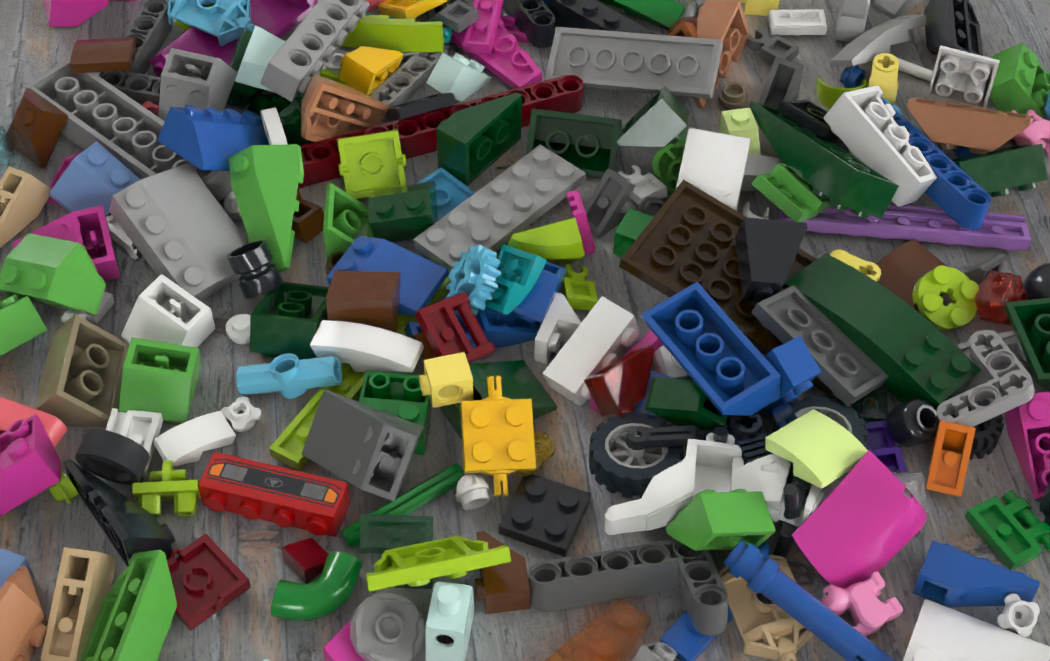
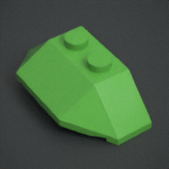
[0,233,106,316]
[80,550,177,661]

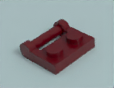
[415,292,497,363]

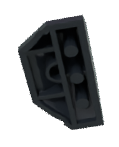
[924,0,983,56]

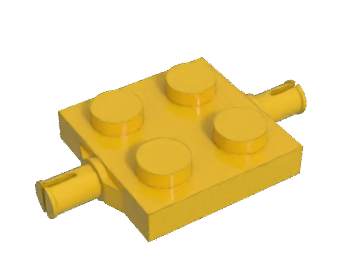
[460,376,536,497]

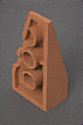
[694,0,751,109]

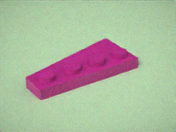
[450,18,542,89]

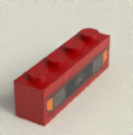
[198,452,351,537]

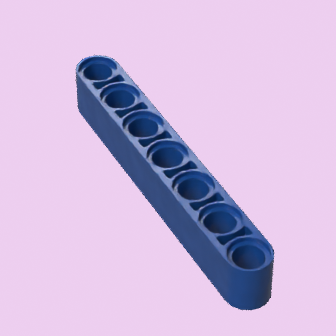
[880,96,991,230]

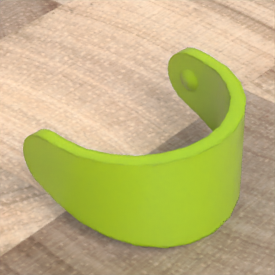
[816,78,867,109]

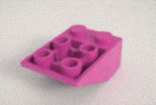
[13,205,121,281]
[1004,392,1050,499]

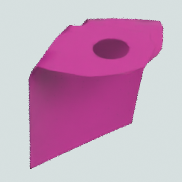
[792,450,927,589]

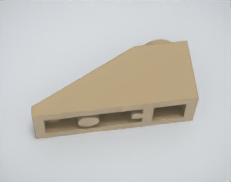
[0,166,51,248]
[40,547,117,661]

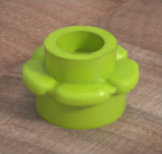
[48,471,79,504]

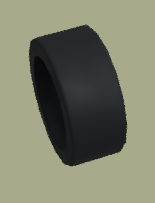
[75,429,150,485]

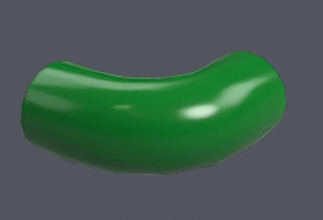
[271,552,362,621]

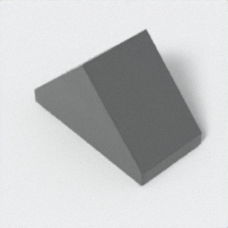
[758,56,804,110]

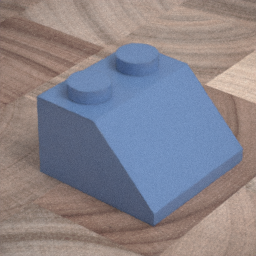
[49,141,141,217]

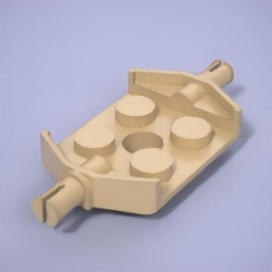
[719,549,814,661]

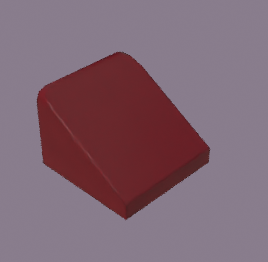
[282,537,328,584]

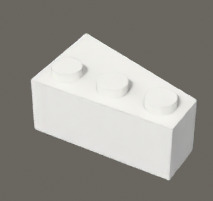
[543,296,641,406]

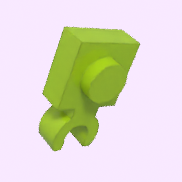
[561,264,598,311]

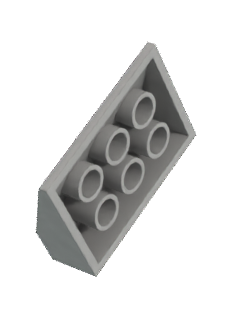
[109,163,249,301]

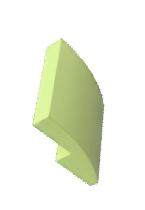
[765,409,868,489]

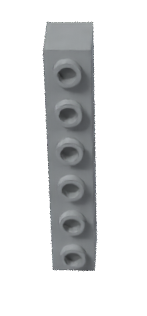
[260,0,370,102]

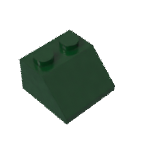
[368,181,438,242]

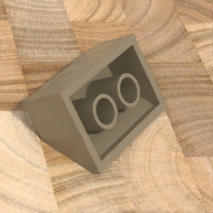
[34,314,129,427]

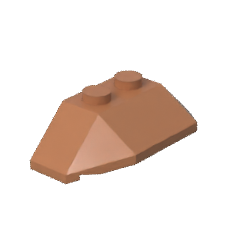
[301,74,389,142]
[907,97,1033,154]
[0,565,48,661]

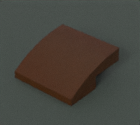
[70,37,137,74]
[868,239,948,312]

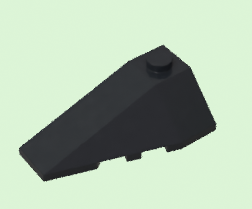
[63,459,175,567]

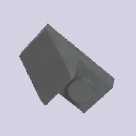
[584,168,636,237]

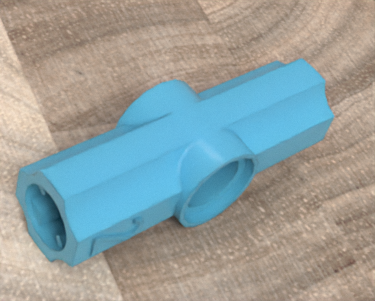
[236,353,342,399]

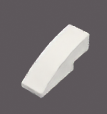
[310,320,424,372]

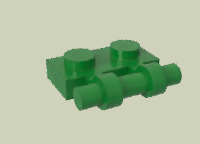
[965,490,1050,571]

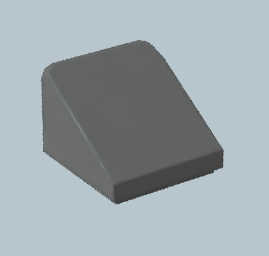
[964,253,1005,289]

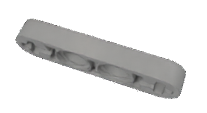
[371,44,448,107]

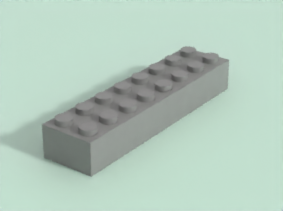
[24,57,233,202]

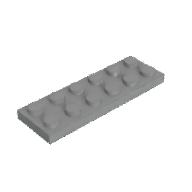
[545,27,723,99]
[413,144,586,273]

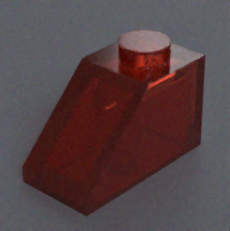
[584,345,655,417]

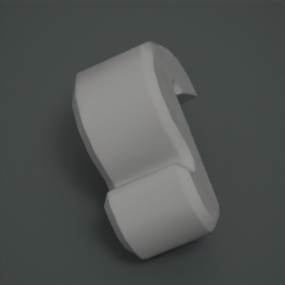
[834,0,870,42]

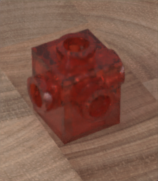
[975,270,1027,325]

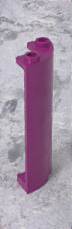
[149,0,318,77]

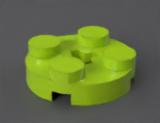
[912,265,979,332]

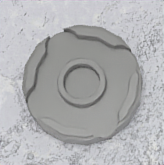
[350,591,425,661]

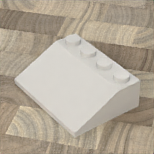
[903,599,1050,661]

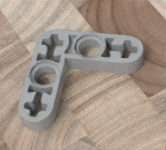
[937,330,1035,427]

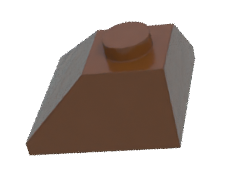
[4,88,69,169]

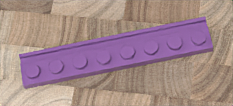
[778,204,1031,251]

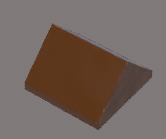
[325,270,401,333]

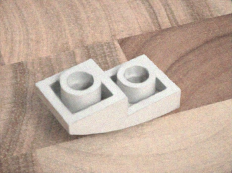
[153,411,236,467]

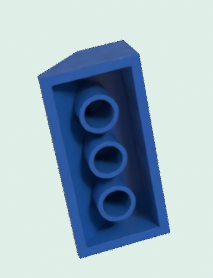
[157,105,269,171]
[641,282,781,416]

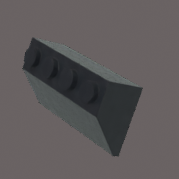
[549,0,658,35]

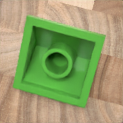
[323,183,375,261]

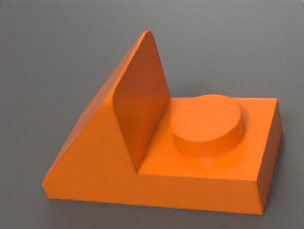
[924,420,976,497]

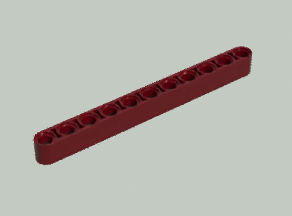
[298,75,584,189]

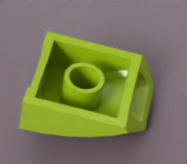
[507,218,585,263]

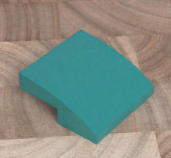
[485,244,547,315]

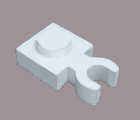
[618,165,667,205]

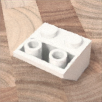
[121,274,216,348]

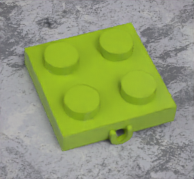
[337,130,406,199]

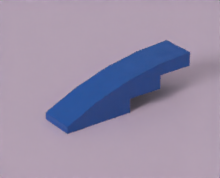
[404,307,541,348]

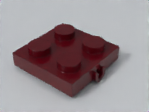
[167,533,251,631]

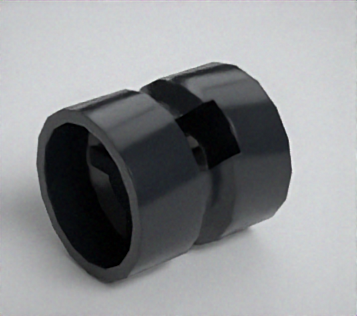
[227,240,283,299]

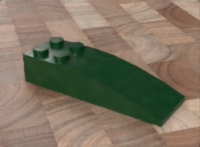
[749,100,899,219]
[782,253,981,412]

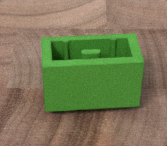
[989,42,1050,119]
[0,294,48,356]
[119,337,202,425]
[666,489,776,551]

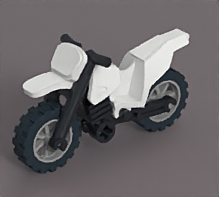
[589,396,868,559]

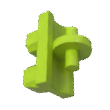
[132,460,201,519]

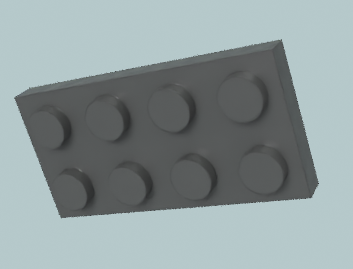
[751,285,889,406]

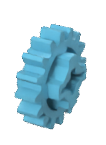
[445,244,501,316]

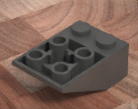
[301,389,424,501]

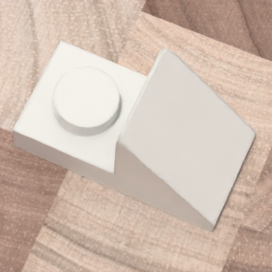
[534,292,581,364]

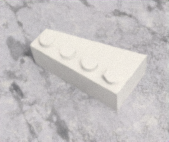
[823,85,937,207]

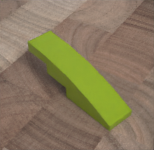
[341,15,444,52]

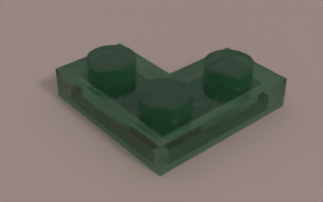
[359,514,433,589]

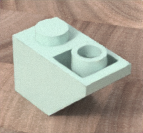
[426,53,492,102]

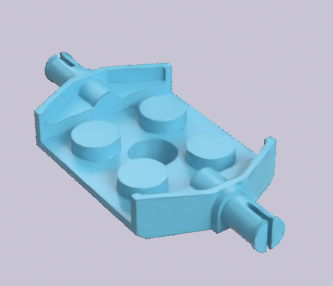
[167,0,265,46]

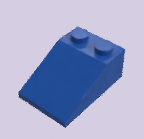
[326,236,449,316]

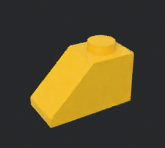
[338,46,404,95]

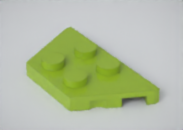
[366,536,511,592]

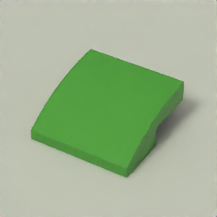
[751,163,831,222]

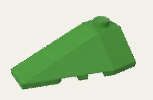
[228,144,304,273]

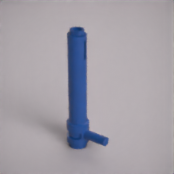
[723,540,895,661]

